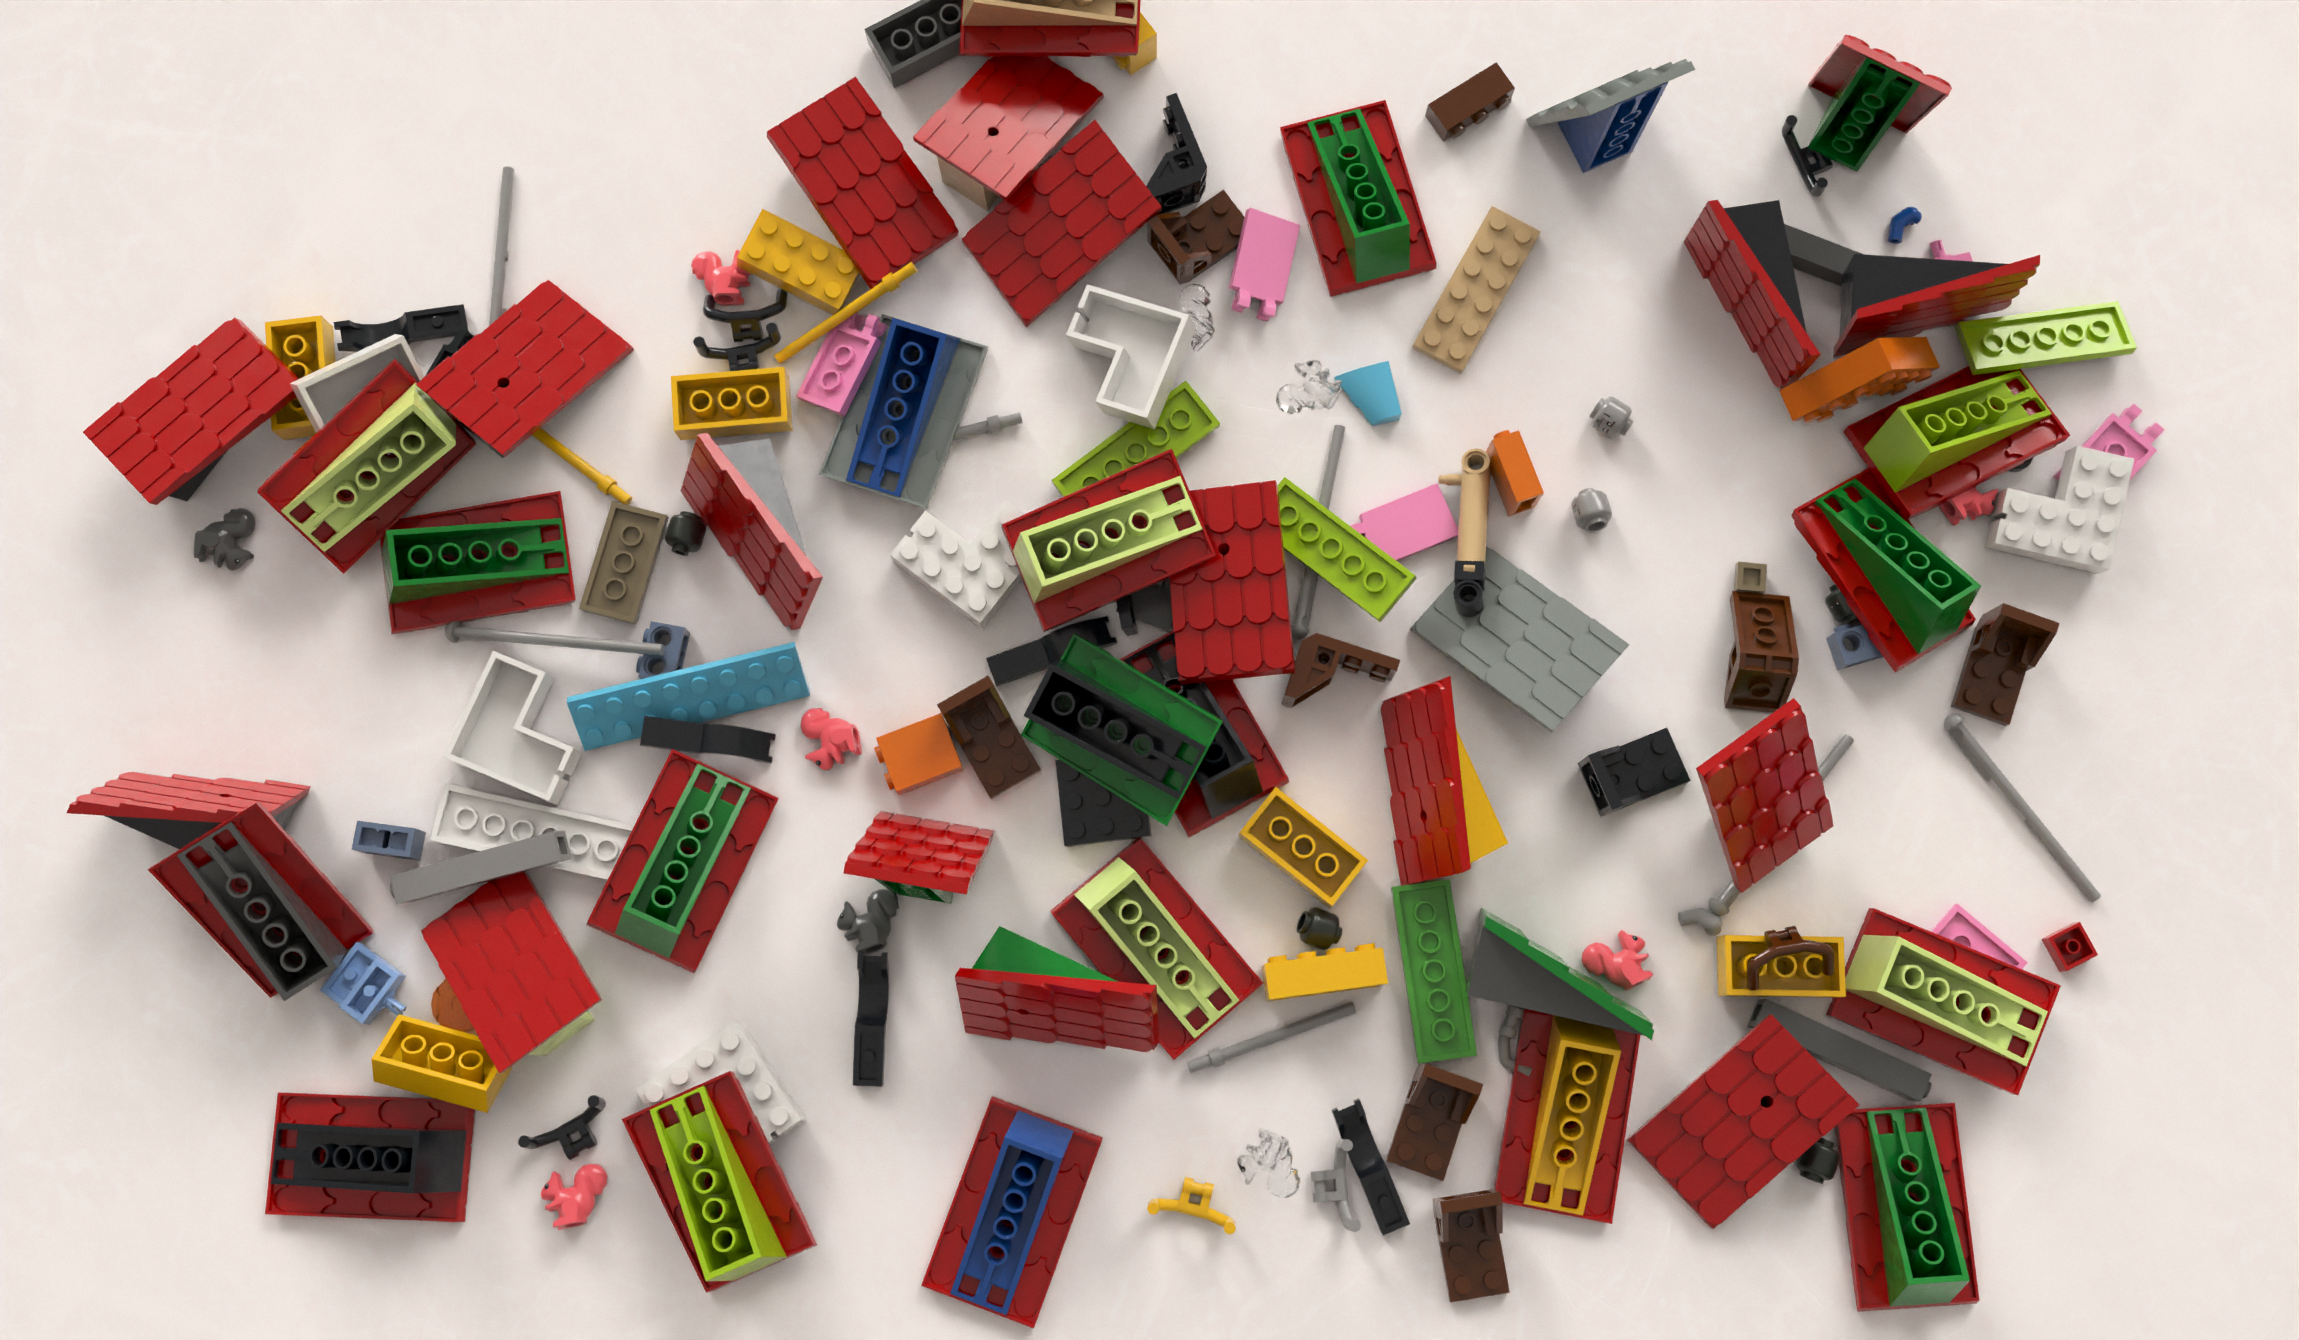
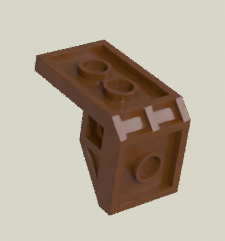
[1147,190,1244,284]
[1724,591,1799,713]
[1950,603,2060,726]
[1281,633,1400,708]
[937,676,1041,799]
[1385,1064,1483,1181]
[1433,1189,1510,1302]

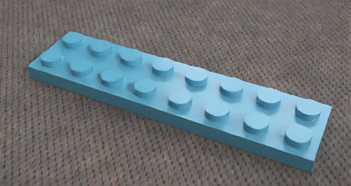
[567,642,810,751]

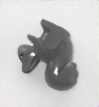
[194,508,256,571]
[837,889,899,956]

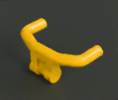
[1147,1177,1236,1234]

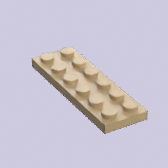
[1412,206,1541,374]

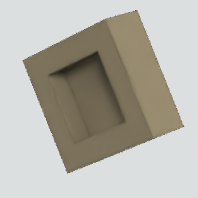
[1734,562,1767,594]

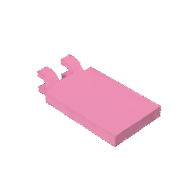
[1229,208,1300,321]
[796,312,888,417]
[2053,404,2165,481]
[1350,483,1458,561]
[1931,903,2028,969]

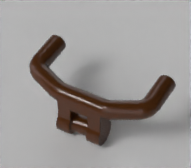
[1747,926,1835,990]

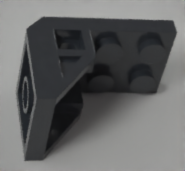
[1146,93,1207,216]
[1577,728,1691,817]

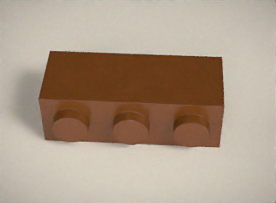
[1425,62,1515,142]

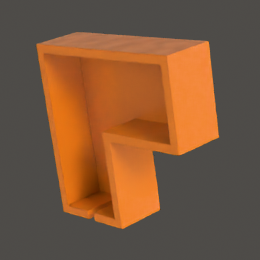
[1779,337,1940,423]

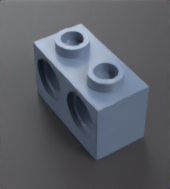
[636,621,690,679]
[1826,623,1883,671]
[351,821,426,861]

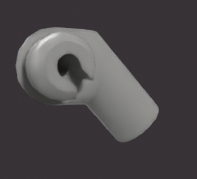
[1678,908,1722,936]

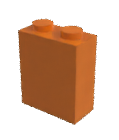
[1486,430,1544,517]
[874,713,964,795]

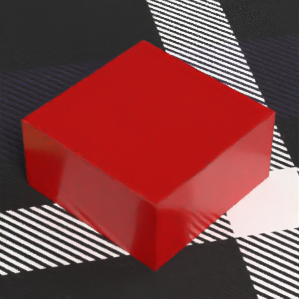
[2041,922,2098,972]

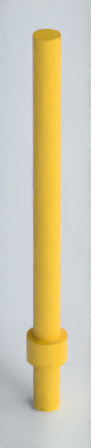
[774,262,918,364]
[532,428,632,505]

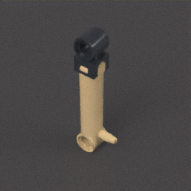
[1438,448,1491,617]

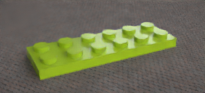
[1955,301,2137,375]
[1051,380,1220,497]
[1278,477,1417,622]

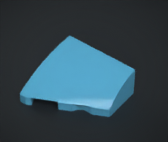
[1334,361,1402,426]

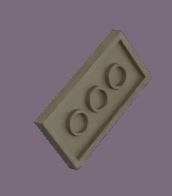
[579,501,669,625]

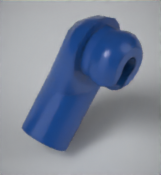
[1888,207,1922,244]

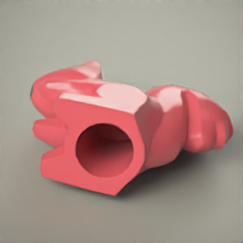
[691,250,752,305]
[1939,488,1998,526]
[800,708,862,771]
[1581,930,1653,991]
[541,1164,607,1230]

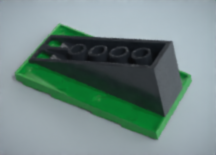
[1021,633,1223,826]

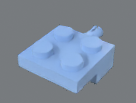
[320,942,407,1025]

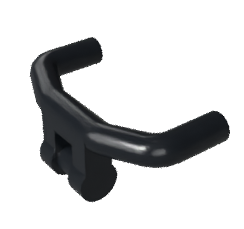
[1782,115,1833,197]
[703,289,788,342]
[693,323,781,371]
[518,1095,606,1160]

